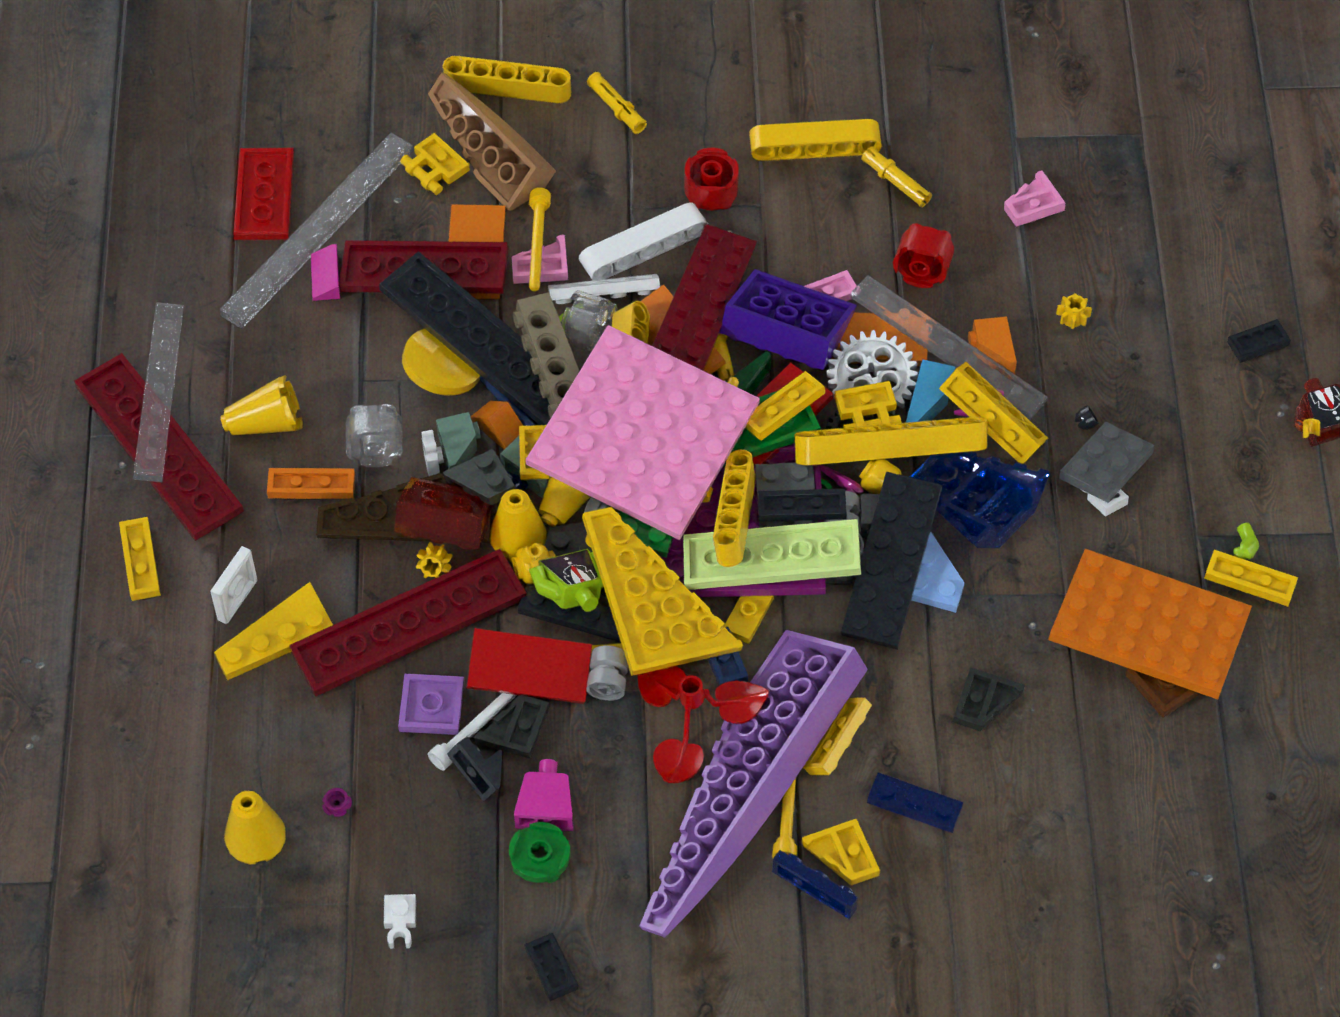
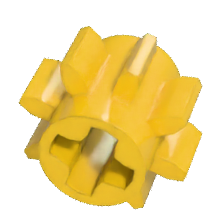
[1056,293,1092,329]
[416,542,453,578]

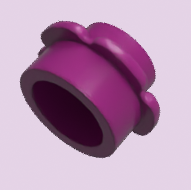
[322,788,352,817]

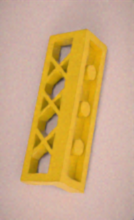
[939,362,1048,465]

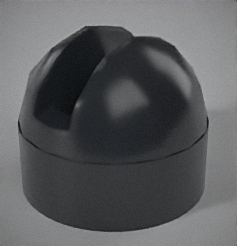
[1075,405,1099,430]

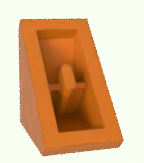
[470,401,523,450]

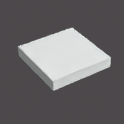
[210,546,258,624]

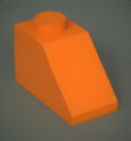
[968,316,1017,378]

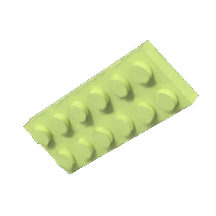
[683,519,861,590]

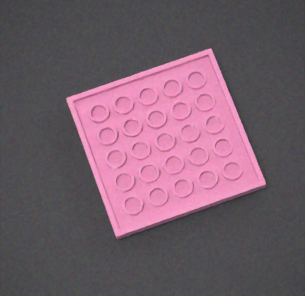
[526,325,760,540]

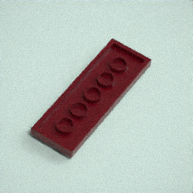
[339,240,509,294]

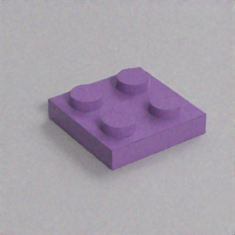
[398,674,464,735]

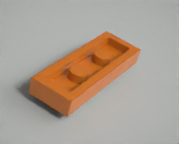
[267,468,355,499]

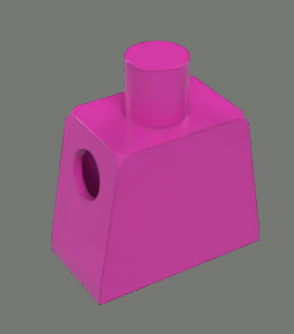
[514,759,573,831]

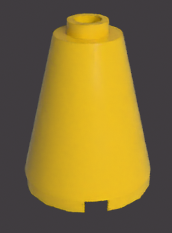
[221,375,303,435]
[538,476,591,527]
[490,489,547,562]
[224,791,286,864]

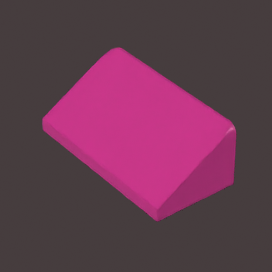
[311,244,340,301]

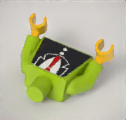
[520,535,604,612]

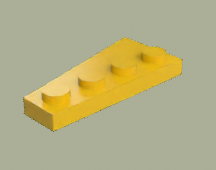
[214,582,333,680]

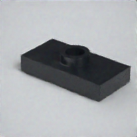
[1227,319,1291,363]
[524,932,578,1001]

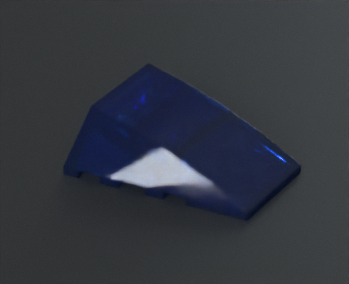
[910,451,1050,548]

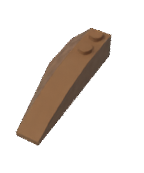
[428,73,556,211]

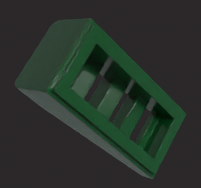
[733,351,771,395]

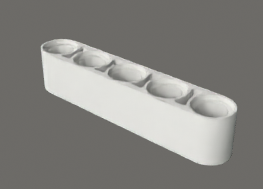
[579,203,708,280]

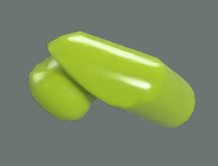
[1233,523,1259,560]

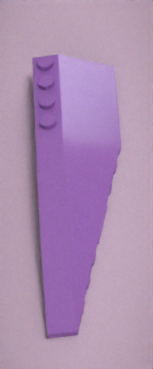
[640,630,868,937]

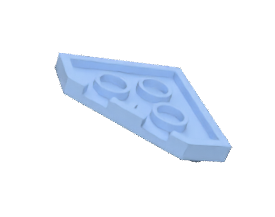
[911,532,964,613]

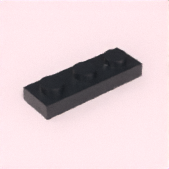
[758,489,847,522]

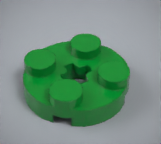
[509,822,571,883]

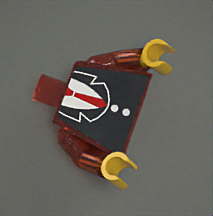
[1294,378,1340,447]

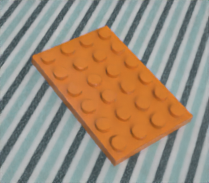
[1048,549,1252,700]

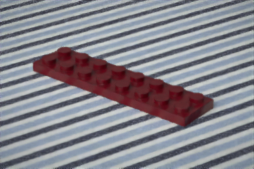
[652,224,757,371]
[74,353,244,541]
[289,549,527,697]

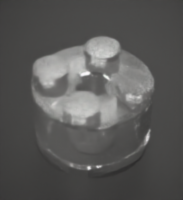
[561,290,617,352]
[345,404,403,467]

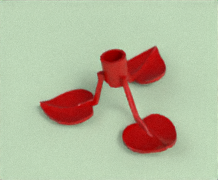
[638,666,769,783]

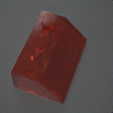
[394,477,493,550]

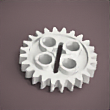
[827,330,918,417]

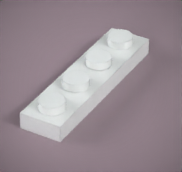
[548,274,660,304]

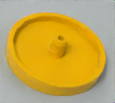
[402,329,481,396]

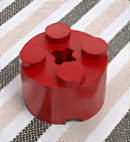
[684,148,739,210]
[893,223,954,288]

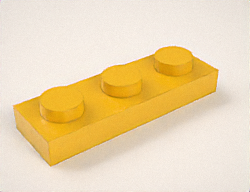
[745,371,825,441]
[119,517,161,601]
[1204,550,1298,607]
[803,697,872,775]

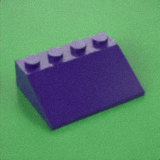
[720,269,857,370]

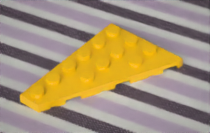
[582,507,743,676]

